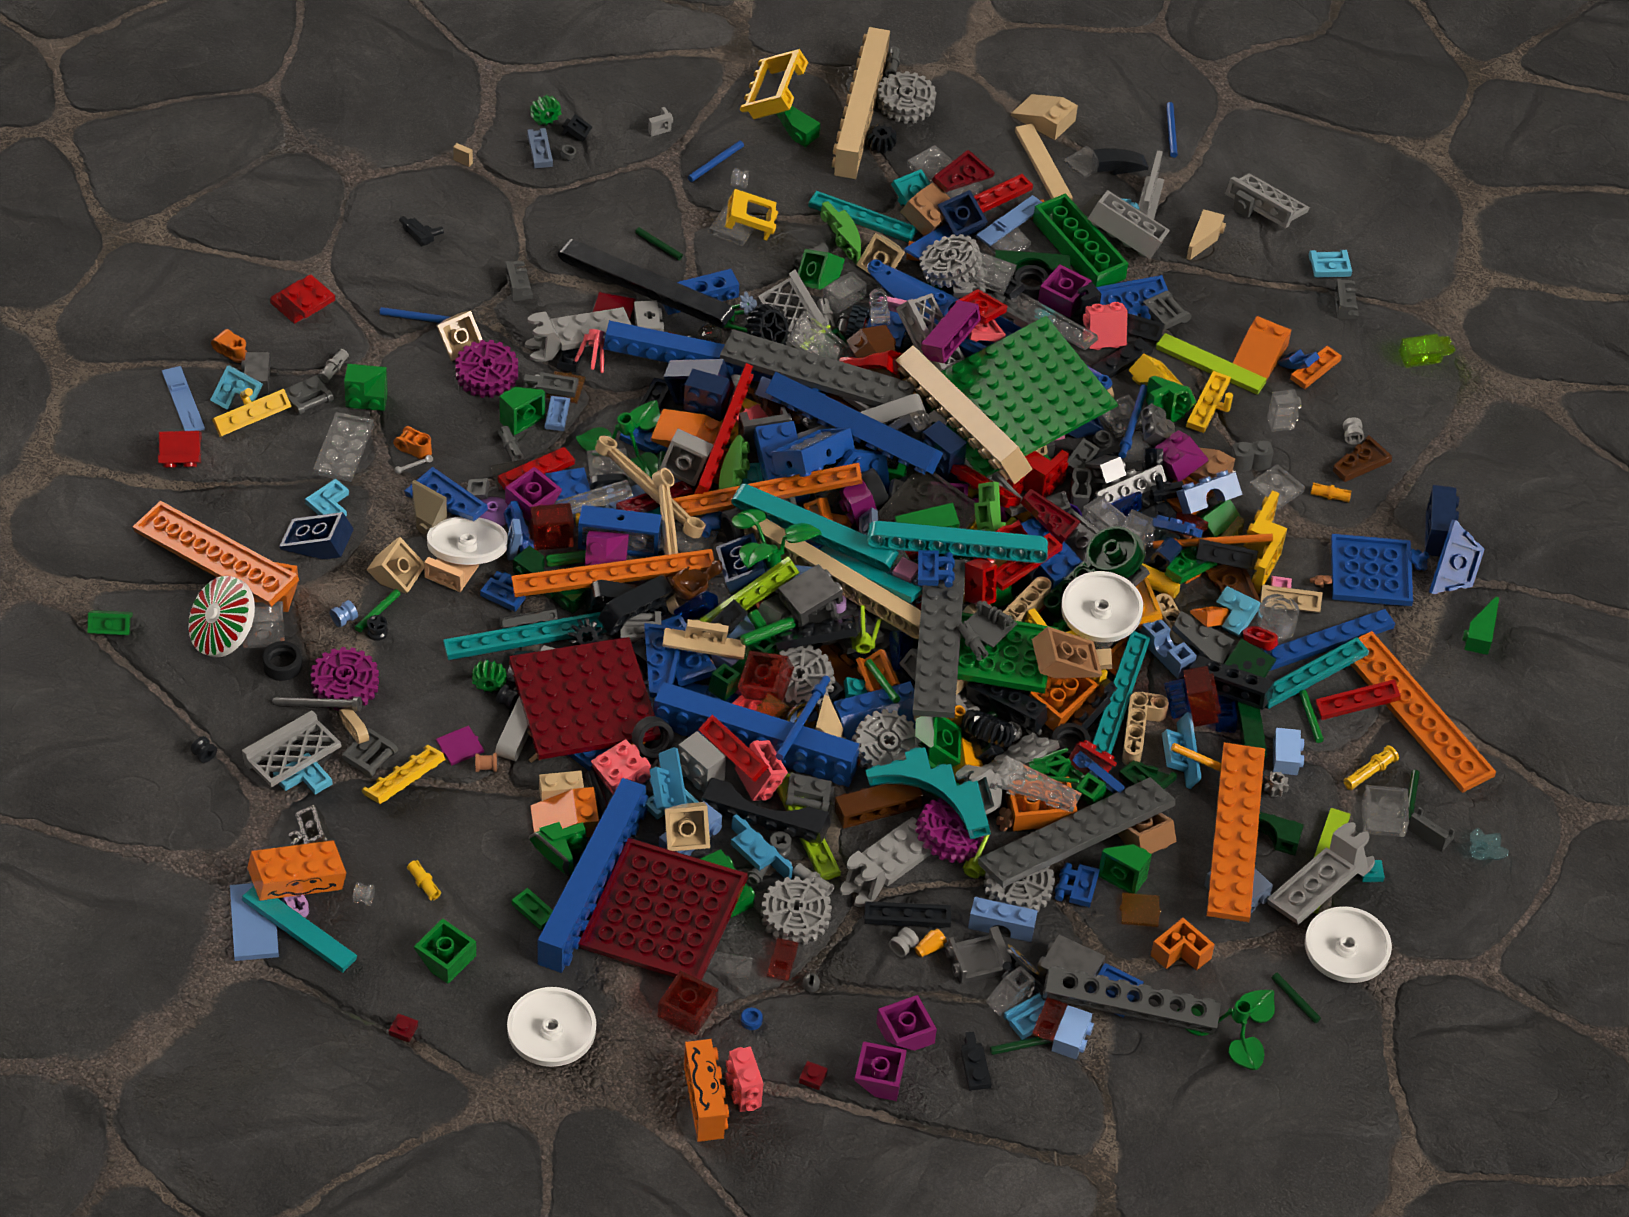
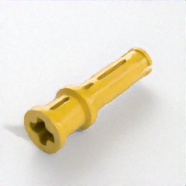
[1343,745,1399,790]

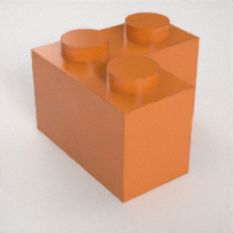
[1151,918,1215,971]

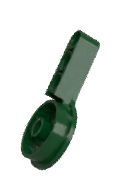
[1044,526,1145,618]

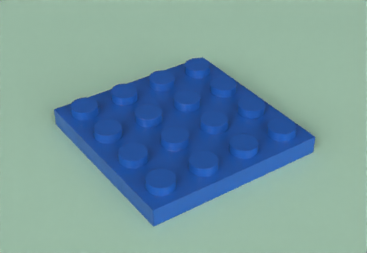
[1331,534,1413,606]

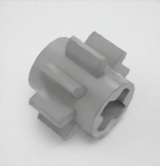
[1263,771,1289,797]

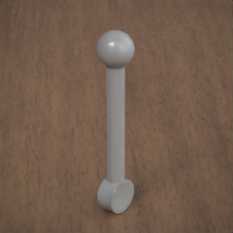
[394,455,433,474]

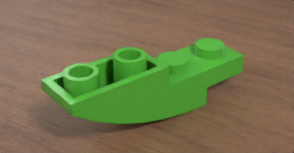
[820,201,861,264]
[719,435,750,510]
[974,482,1006,532]

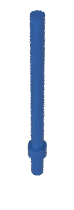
[1118,385,1147,458]
[776,676,830,760]

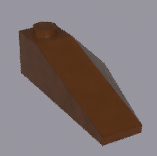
[846,325,902,380]

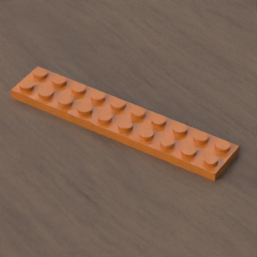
[133,501,299,607]
[1351,631,1496,793]
[1206,743,1265,922]

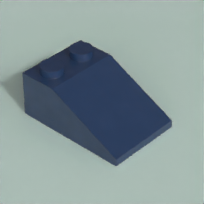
[279,512,354,559]

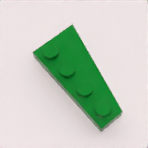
[1165,537,1218,584]

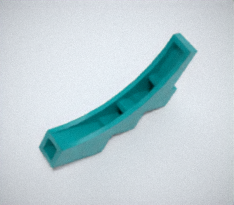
[866,747,991,839]

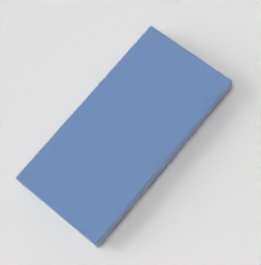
[230,883,279,961]

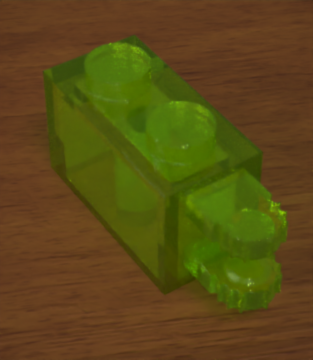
[1399,334,1456,368]

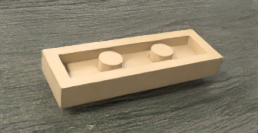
[1260,585,1323,613]

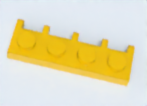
[362,745,445,804]

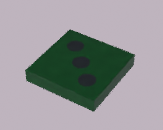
[1225,639,1276,678]

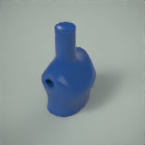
[700,511,722,538]

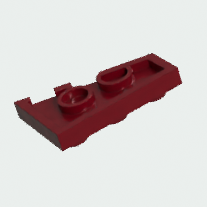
[932,150,995,192]
[1020,489,1081,544]

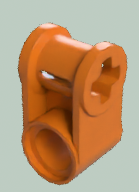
[211,329,247,363]
[393,426,432,459]

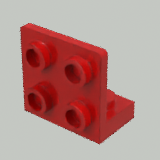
[1068,740,1117,782]

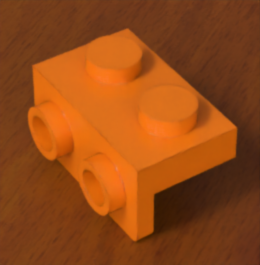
[856,649,900,692]

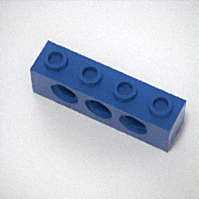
[663,269,739,315]

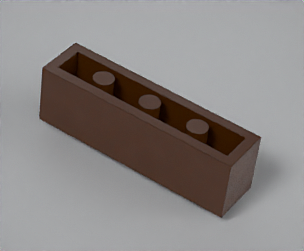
[834,784,923,829]

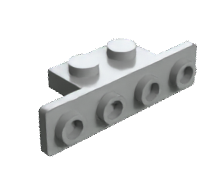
[1095,465,1167,510]

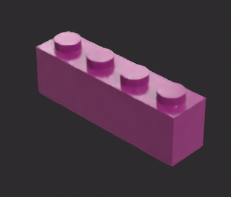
[921,300,981,364]

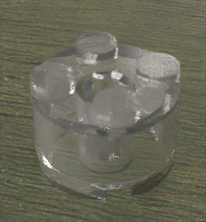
[1256,594,1299,641]

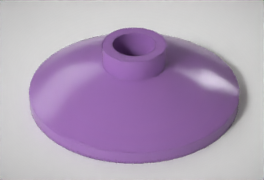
[479,497,508,527]

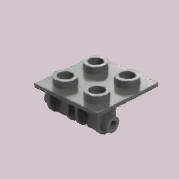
[963,601,1017,648]

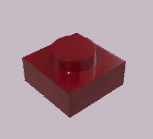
[389,1013,418,1043]
[799,1061,828,1090]

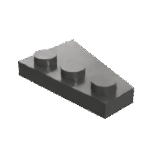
[1172,611,1234,663]

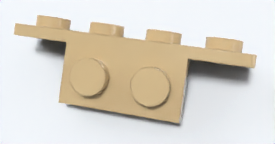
[662,619,745,659]

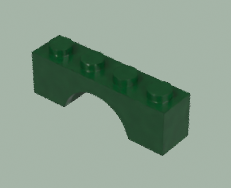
[994,250,1070,279]
[513,545,589,614]
[708,638,776,701]
[1214,812,1304,856]

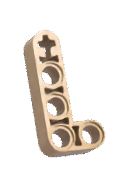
[1122,692,1169,766]

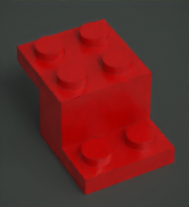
[270,274,335,324]
[158,431,202,468]
[1007,449,1069,498]

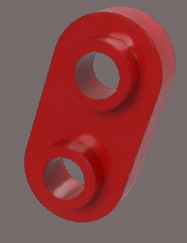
[1243,626,1278,651]

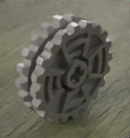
[877,71,936,123]
[919,234,983,288]
[766,645,835,708]
[852,709,922,769]
[984,866,1055,912]
[761,876,832,946]

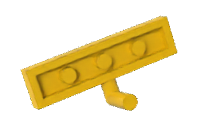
[1186,371,1233,433]
[212,388,292,437]

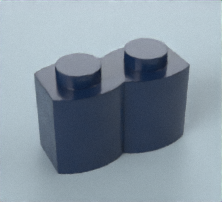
[1145,537,1182,572]

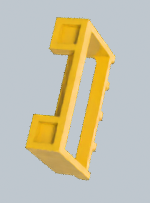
[740,49,808,119]

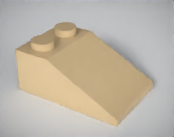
[1011,94,1078,140]

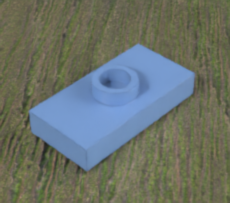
[545,396,570,431]
[506,519,523,560]

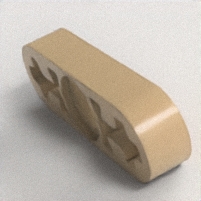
[1156,593,1185,644]
[339,708,369,744]

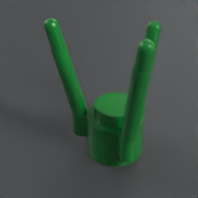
[1029,748,1079,783]

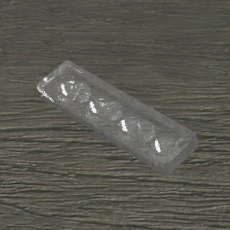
[552,480,633,519]

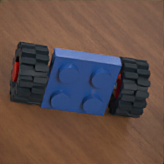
[846,305,927,352]

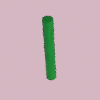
[354,589,401,632]
[865,659,901,703]
[1299,690,1324,743]

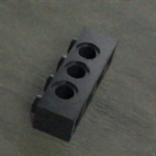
[1187,656,1274,710]
[966,681,1048,734]

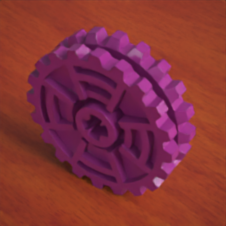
[455,340,518,398]
[311,647,379,711]
[915,798,984,863]

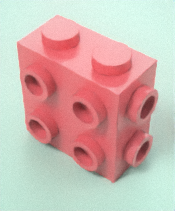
[1082,302,1127,350]
[591,739,651,795]
[735,740,788,801]
[725,1046,763,1112]

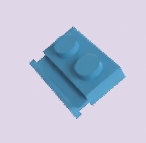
[1003,993,1058,1040]

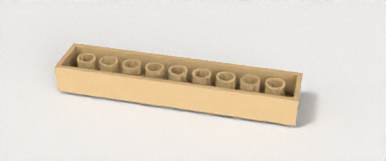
[832,27,890,179]
[896,346,1032,484]

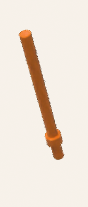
[1153,533,1273,549]

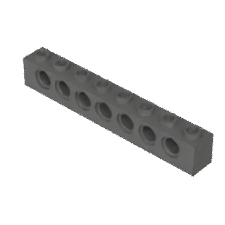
[1042,966,1221,1034]

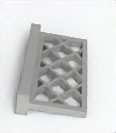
[1138,151,1164,220]
[1225,173,1310,229]
[758,270,831,348]
[896,293,965,372]
[242,710,342,787]

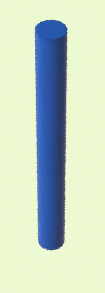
[1166,102,1178,158]
[688,140,744,182]
[380,307,450,323]

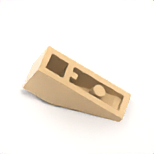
[1187,209,1226,260]

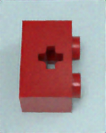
[964,558,997,605]

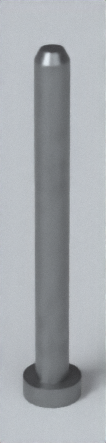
[272,697,362,711]

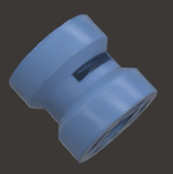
[330,600,358,628]

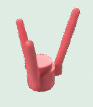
[574,329,605,373]

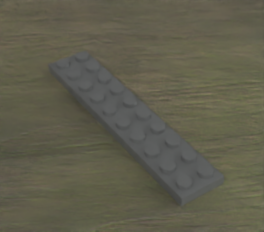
[720,330,915,407]
[913,559,966,718]
[978,777,1175,888]

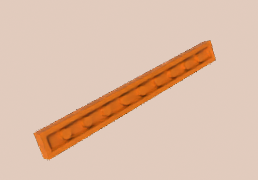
[673,463,863,520]
[512,549,714,597]

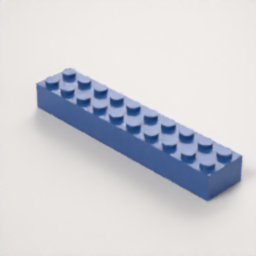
[654,682,860,787]
[538,778,648,973]

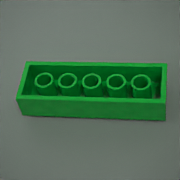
[1033,193,1128,287]

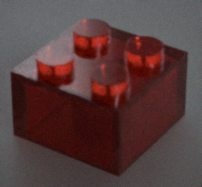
[530,503,574,551]
[738,651,794,704]
[1183,666,1221,727]
[658,970,719,1035]

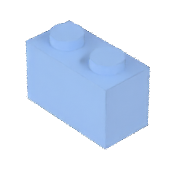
[1273,728,1304,775]
[1052,1005,1094,1060]

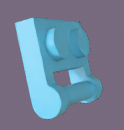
[1309,250,1352,277]

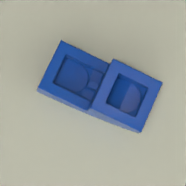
[1277,349,1320,369]

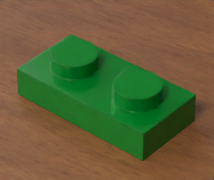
[512,888,553,931]

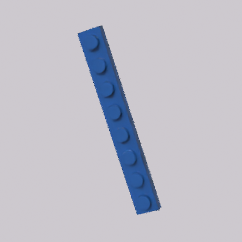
[1264,609,1395,671]

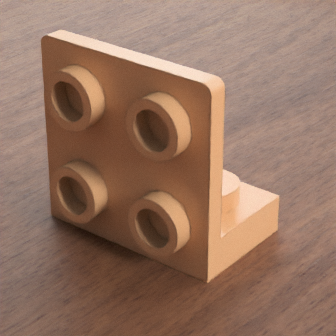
[424,557,479,592]

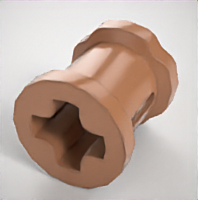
[475,753,497,772]

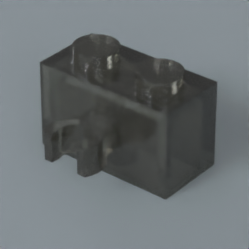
[289,804,332,846]

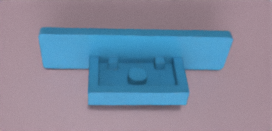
[1162,712,1201,789]
[650,747,687,812]
[731,814,793,879]

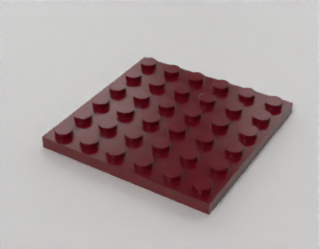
[509,637,661,760]
[578,838,748,985]

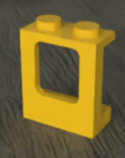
[725,189,778,241]

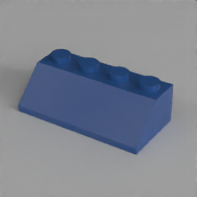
[833,682,916,742]

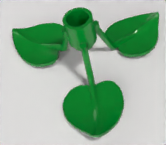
[576,400,661,478]
[732,509,822,569]
[1177,990,1275,1070]

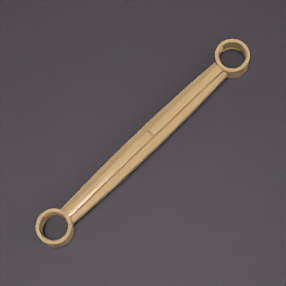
[595,436,706,538]
[652,468,688,615]

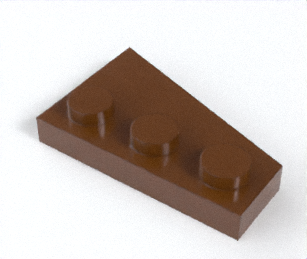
[1333,435,1392,482]
[1204,565,1262,610]

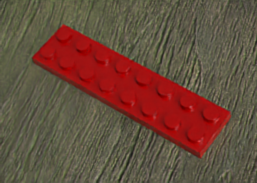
[694,363,754,494]

